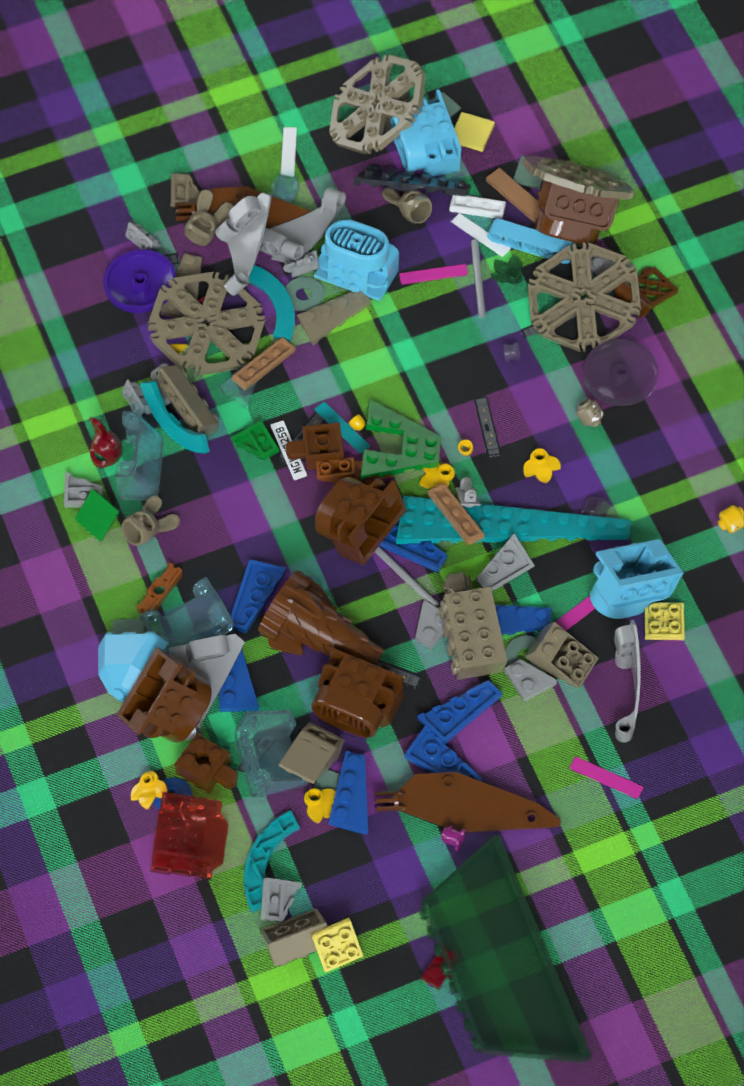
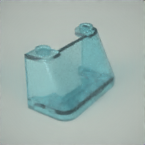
[116,411,164,500]
[139,577,234,653]
[235,710,309,797]

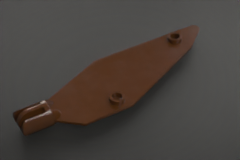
[175,186,332,236]
[374,772,561,832]

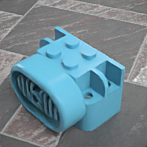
[390,90,461,177]
[314,220,399,301]
[590,539,683,619]

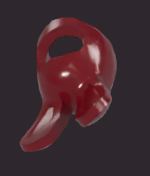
[88,417,122,468]

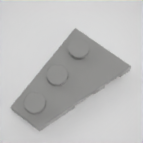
[475,534,535,592]

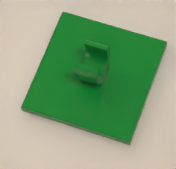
[74,489,120,542]

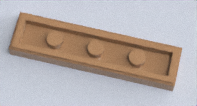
[486,168,539,223]
[232,337,296,391]
[428,483,484,546]

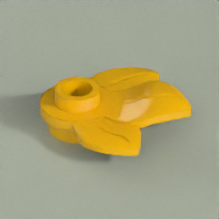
[523,448,561,483]
[419,463,455,489]
[131,771,168,810]
[304,788,336,823]

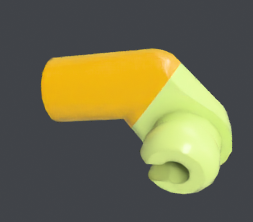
[170,344,189,355]

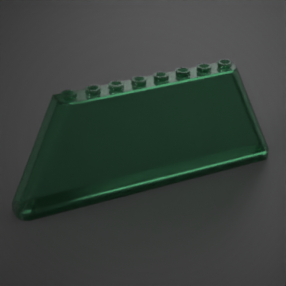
[419,835,592,1063]

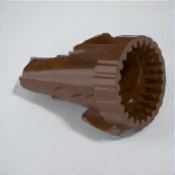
[258,570,385,665]

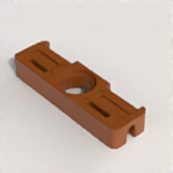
[136,563,183,618]

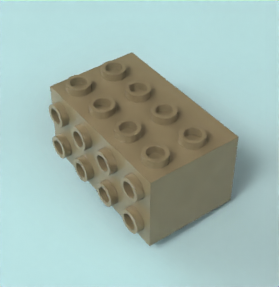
[438,587,507,680]

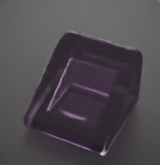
[582,497,610,517]

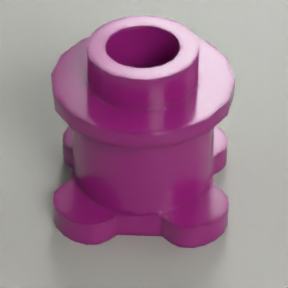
[441,825,466,852]

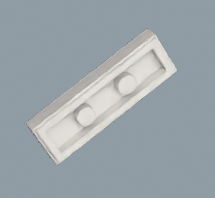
[450,195,506,220]

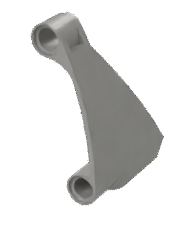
[259,187,346,261]
[215,193,271,295]
[614,620,640,742]
[169,634,245,742]

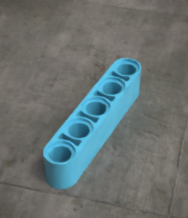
[487,219,575,264]

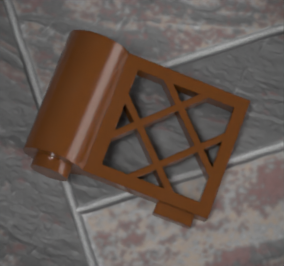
[614,267,679,319]

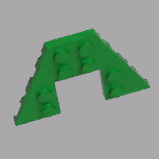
[360,400,441,481]

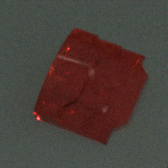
[150,792,229,879]

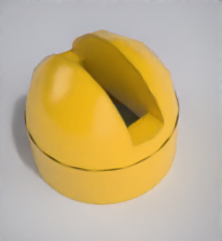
[348,414,365,431]
[458,440,473,456]

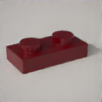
[421,945,461,991]

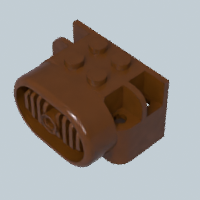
[535,180,619,245]
[315,477,407,566]
[116,647,212,743]
[311,647,404,738]

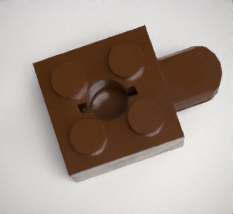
[286,423,344,470]
[174,733,238,793]

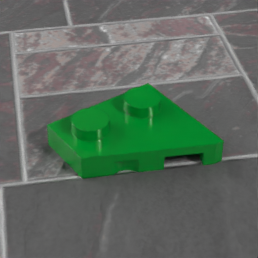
[230,420,280,461]

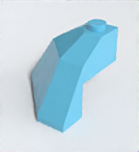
[98,632,169,703]

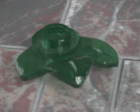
[490,255,523,285]

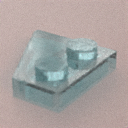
[219,363,257,410]

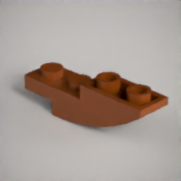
[316,457,394,483]

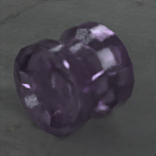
[503,342,520,362]

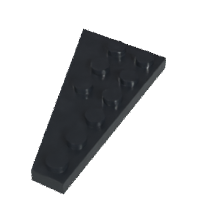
[353,164,471,196]

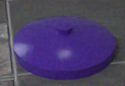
[103,249,176,313]

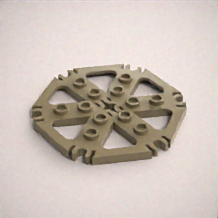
[329,55,426,154]
[522,156,635,200]
[528,242,641,352]
[148,272,265,376]

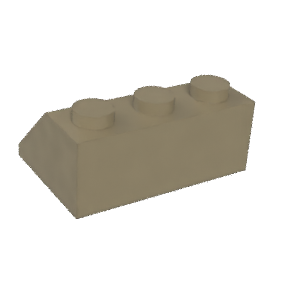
[259,908,327,966]

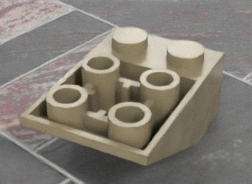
[525,622,599,689]
[278,722,344,784]

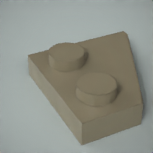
[171,173,199,207]

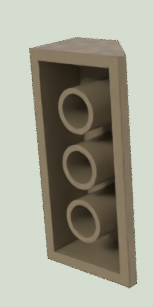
[158,365,219,437]

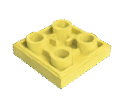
[454,112,495,152]
[644,602,685,640]
[311,918,363,972]

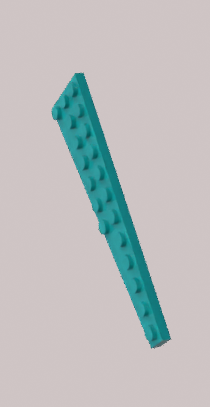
[396,496,631,544]

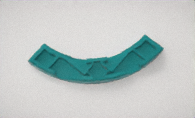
[249,265,295,343]
[140,381,210,454]
[244,810,300,913]

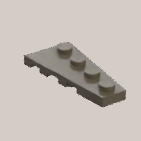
[160,253,202,318]
[297,291,371,346]

